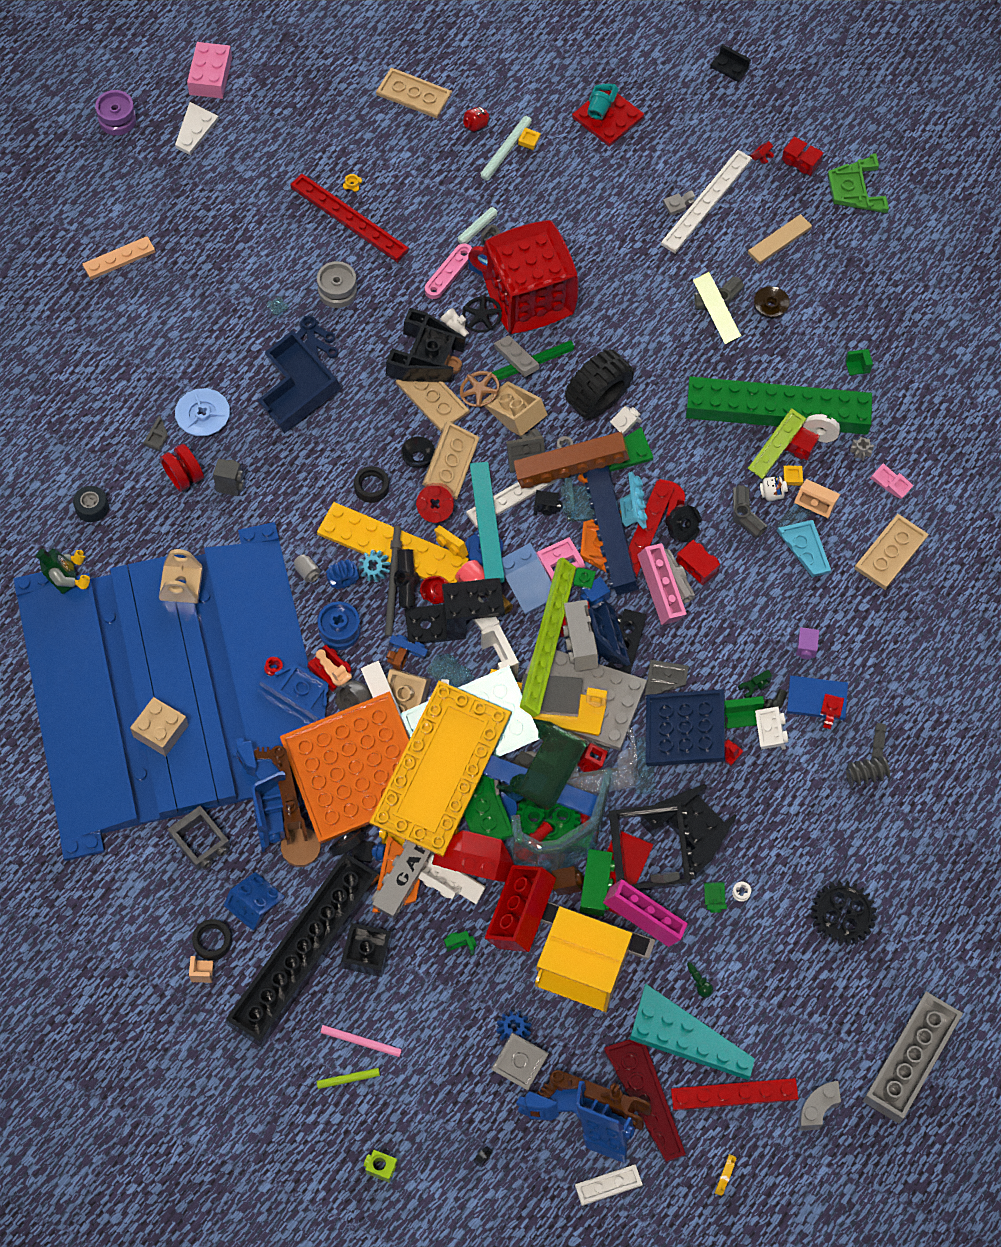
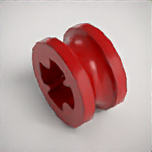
[264,657,283,676]

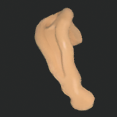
[316,649,352,686]

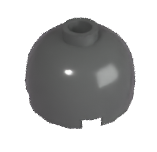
[334,680,372,711]

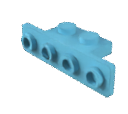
[620,471,647,529]

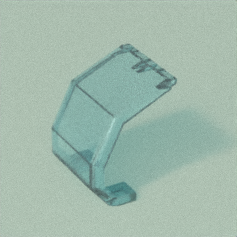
[510,768,612,874]

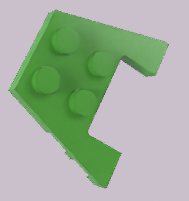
[827,153,889,213]

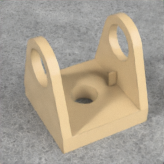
[159,549,203,603]

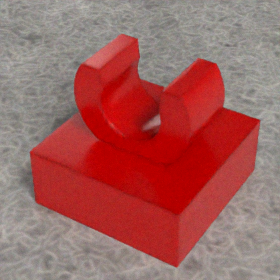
[750,141,774,164]

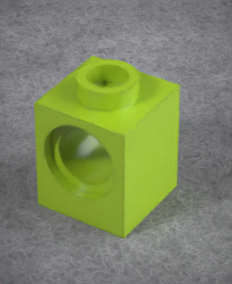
[363,1150,398,1183]

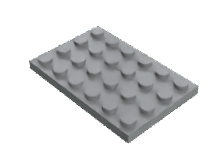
[521,650,647,751]

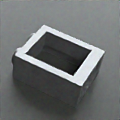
[168,806,230,871]

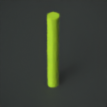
[316,1068,380,1089]

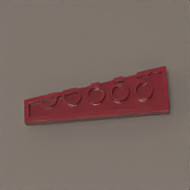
[603,1040,686,1163]

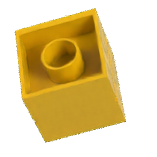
[535,906,632,1012]

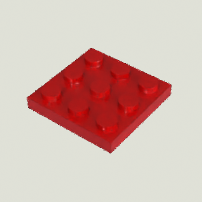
[572,90,645,147]

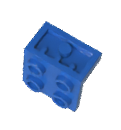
[223,872,285,931]

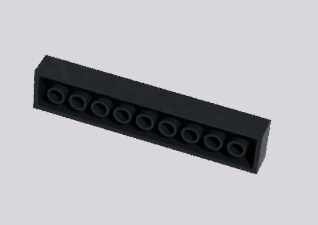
[226,853,379,1048]

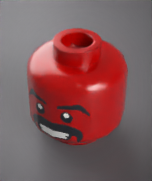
[463,107,489,132]

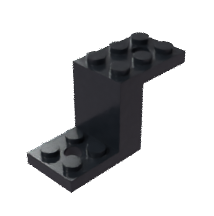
[404,578,505,644]

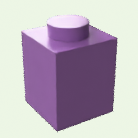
[796,627,819,659]

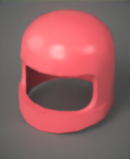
[455,560,485,582]

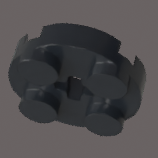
[665,504,701,542]

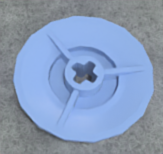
[175,388,230,436]

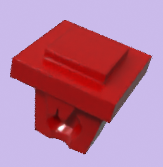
[725,739,743,766]

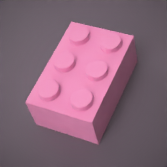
[187,42,232,99]

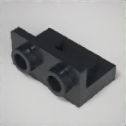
[710,45,751,82]

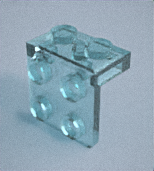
[560,478,596,522]

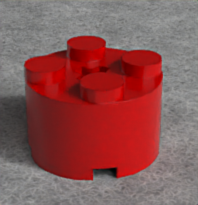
[416,483,455,523]

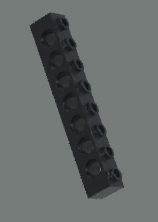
[582,609,647,758]

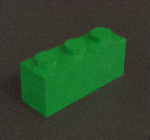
[580,849,615,916]

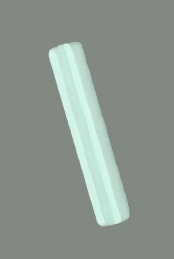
[458,207,498,244]

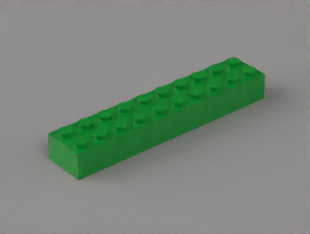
[685,376,872,435]

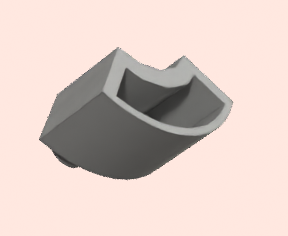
[798,1081,841,1131]

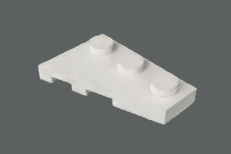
[175,102,219,155]

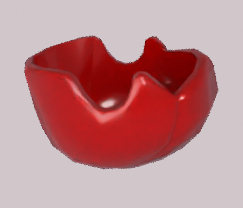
[420,575,449,604]

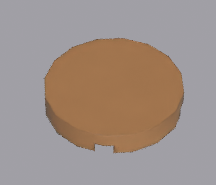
[281,828,321,867]

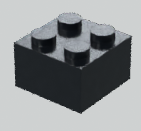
[341,923,392,977]

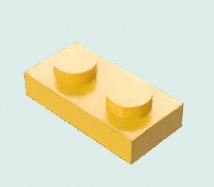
[434,525,468,559]

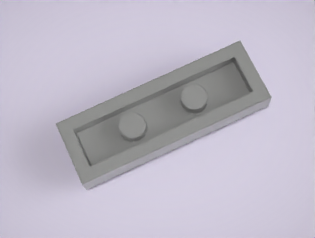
[494,335,539,377]

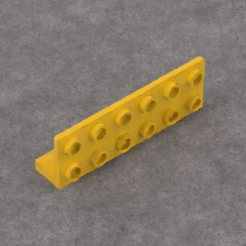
[490,669,607,736]

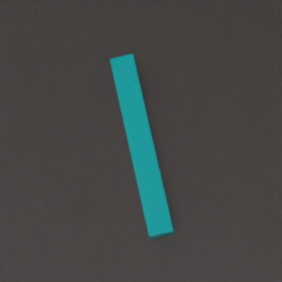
[470,462,504,582]

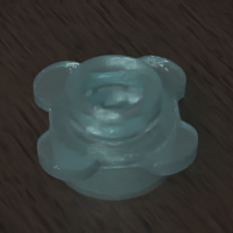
[267,296,288,315]

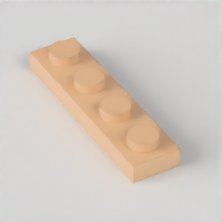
[83,236,155,280]

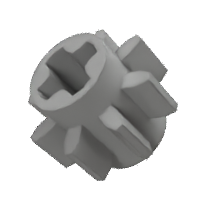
[850,436,874,461]

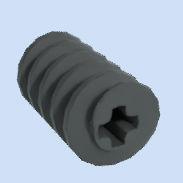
[846,756,890,788]

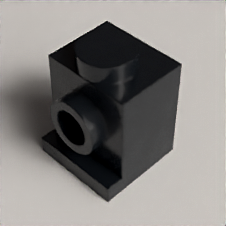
[533,490,562,515]

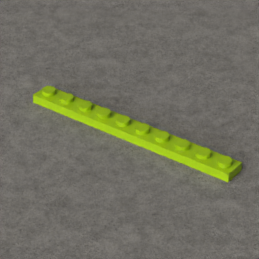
[519,557,576,717]

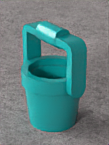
[587,84,619,120]

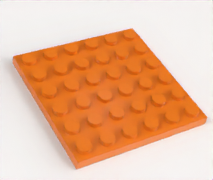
[280,691,409,844]

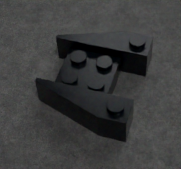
[385,308,466,382]
[640,784,737,880]

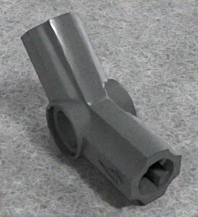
[694,276,745,309]
[732,485,768,538]

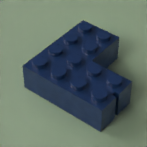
[258,330,341,434]

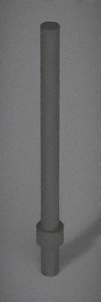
[385,526,402,637]

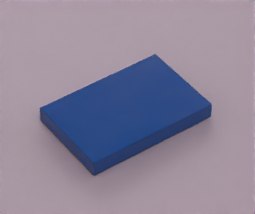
[787,675,848,720]

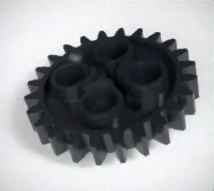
[810,880,877,946]

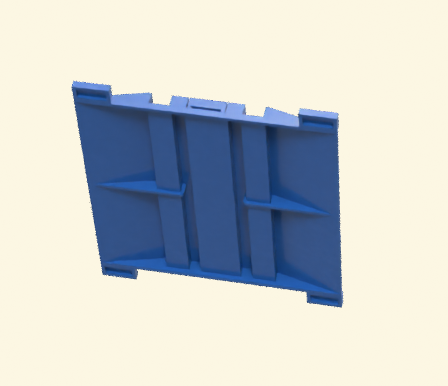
[13,522,316,861]

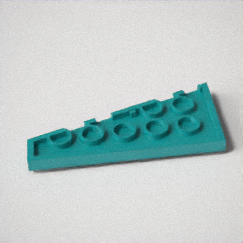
[629,983,755,1080]

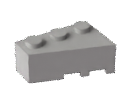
[562,600,599,671]

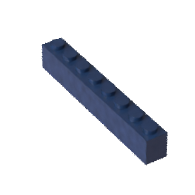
[583,465,639,596]

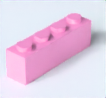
[637,543,686,625]

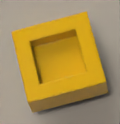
[518,128,541,150]
[783,466,803,486]

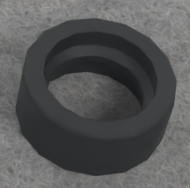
[354,466,389,503]
[192,919,232,961]

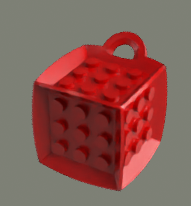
[468,220,579,334]

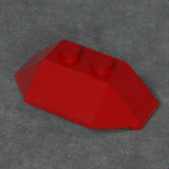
[432,830,514,882]

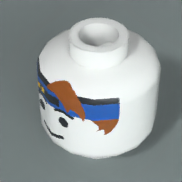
[760,476,788,501]

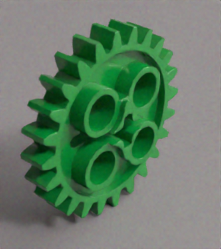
[516,797,580,851]

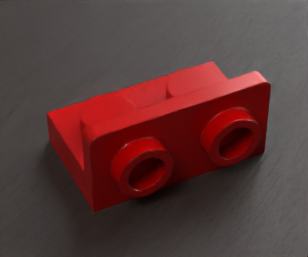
[307,645,352,692]

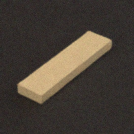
[748,214,812,265]

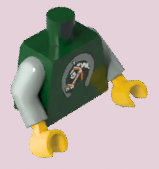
[36,549,90,594]

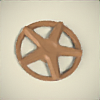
[460,371,500,407]

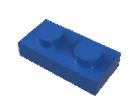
[389,634,428,660]

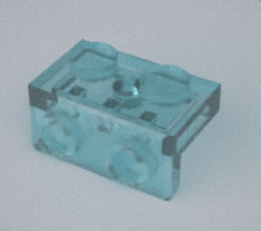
[427,653,474,688]

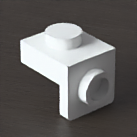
[610,406,642,435]

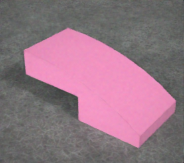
[870,463,913,499]

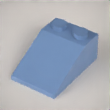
[502,543,552,614]

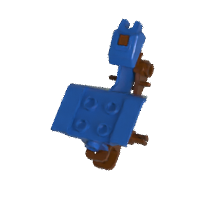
[236,738,308,852]
[516,1070,652,1163]

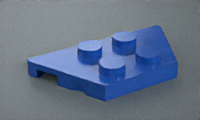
[259,663,329,721]

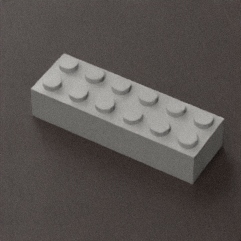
[862,991,963,1124]

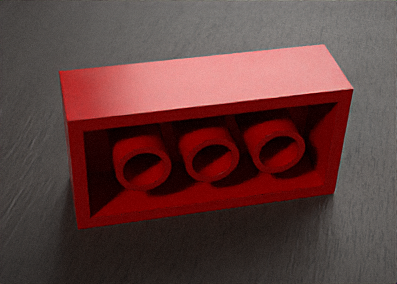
[484,865,556,952]

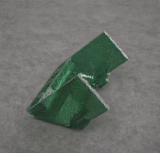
[496,719,586,810]

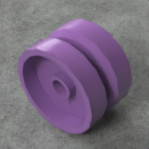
[95,90,136,135]

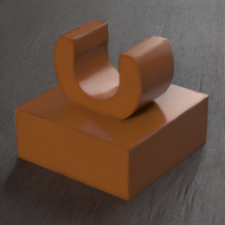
[386,647,408,671]

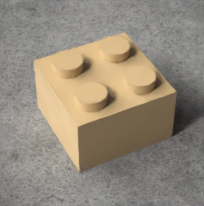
[130,697,189,757]

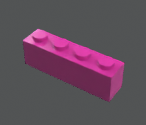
[603,879,688,947]

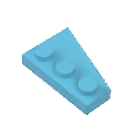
[777,520,831,577]

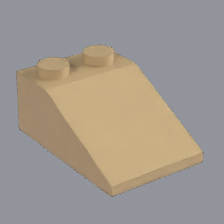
[482,381,548,436]
[387,669,431,713]

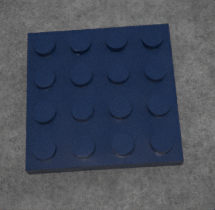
[646,689,726,767]

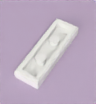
[575,1165,642,1206]

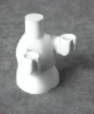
[440,308,469,337]

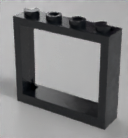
[609,802,695,891]

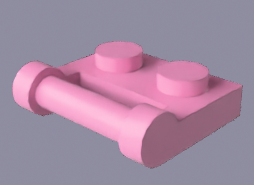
[537,537,585,581]

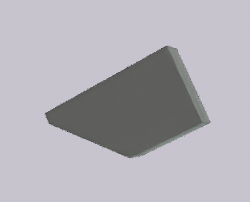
[143,416,168,452]

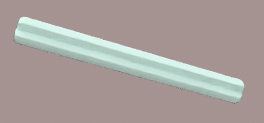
[481,116,532,180]

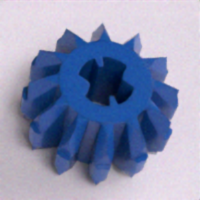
[326,559,359,589]
[496,1010,531,1041]

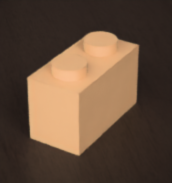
[794,479,840,518]

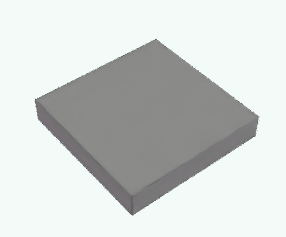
[491,1032,549,1090]

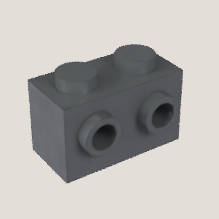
[213,458,245,496]

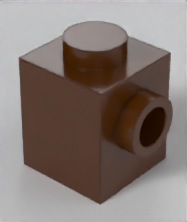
[551,866,584,896]

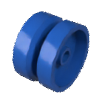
[317,601,361,650]

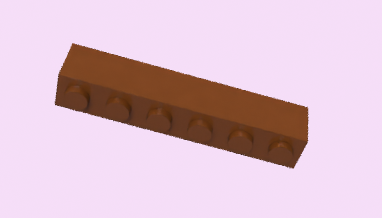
[514,431,629,488]

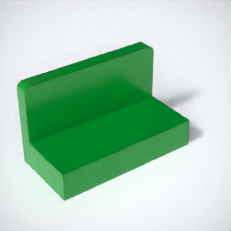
[725,696,764,729]

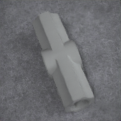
[664,549,695,604]

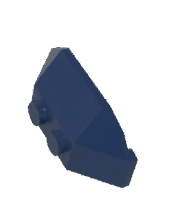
[588,599,630,666]

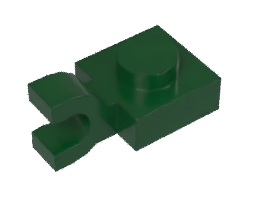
[738,670,772,698]

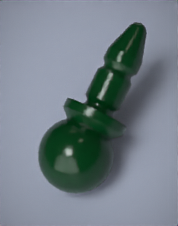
[687,962,713,998]

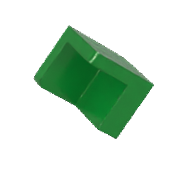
[845,349,873,376]

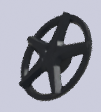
[462,295,502,333]

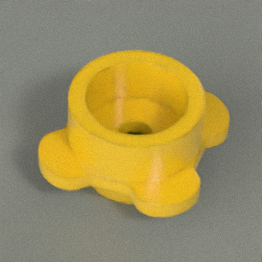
[343,174,362,192]

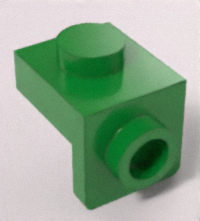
[573,567,596,589]
[703,882,727,913]
[444,931,477,955]

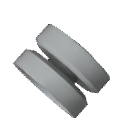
[317,261,357,308]

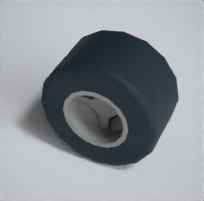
[73,486,109,522]

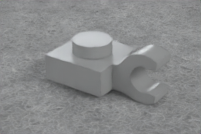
[663,191,695,216]

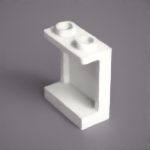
[481,624,519,679]

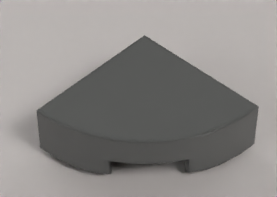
[650,872,680,883]

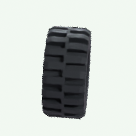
[565,349,634,419]

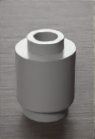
[293,554,320,582]

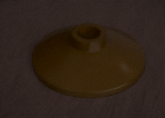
[754,286,790,318]

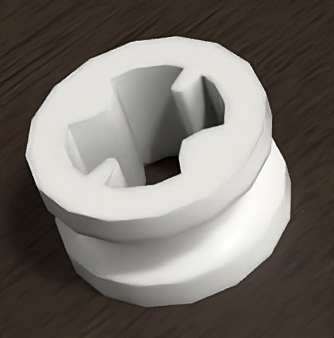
[732,882,751,901]

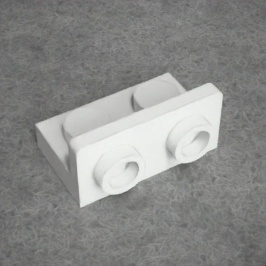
[755,707,789,750]

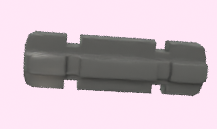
[871,723,887,760]

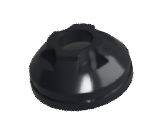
[401,436,435,468]

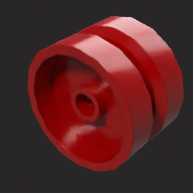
[160,443,204,492]

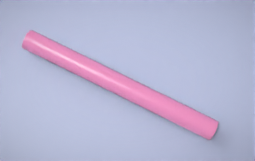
[320,1025,402,1057]

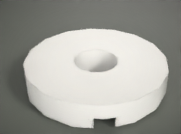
[803,414,840,443]

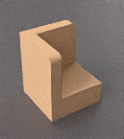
[189,956,214,983]

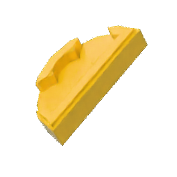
[715,1154,737,1196]

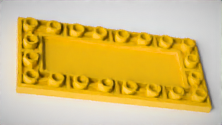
[369,681,511,857]

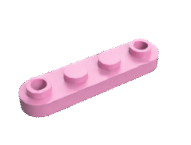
[425,244,472,299]

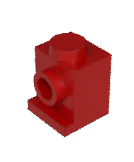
[577,742,608,774]

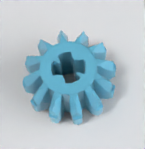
[359,550,391,582]

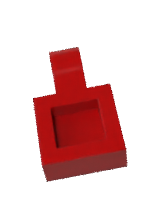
[820,694,844,730]

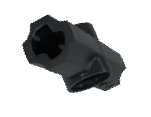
[394,549,419,608]

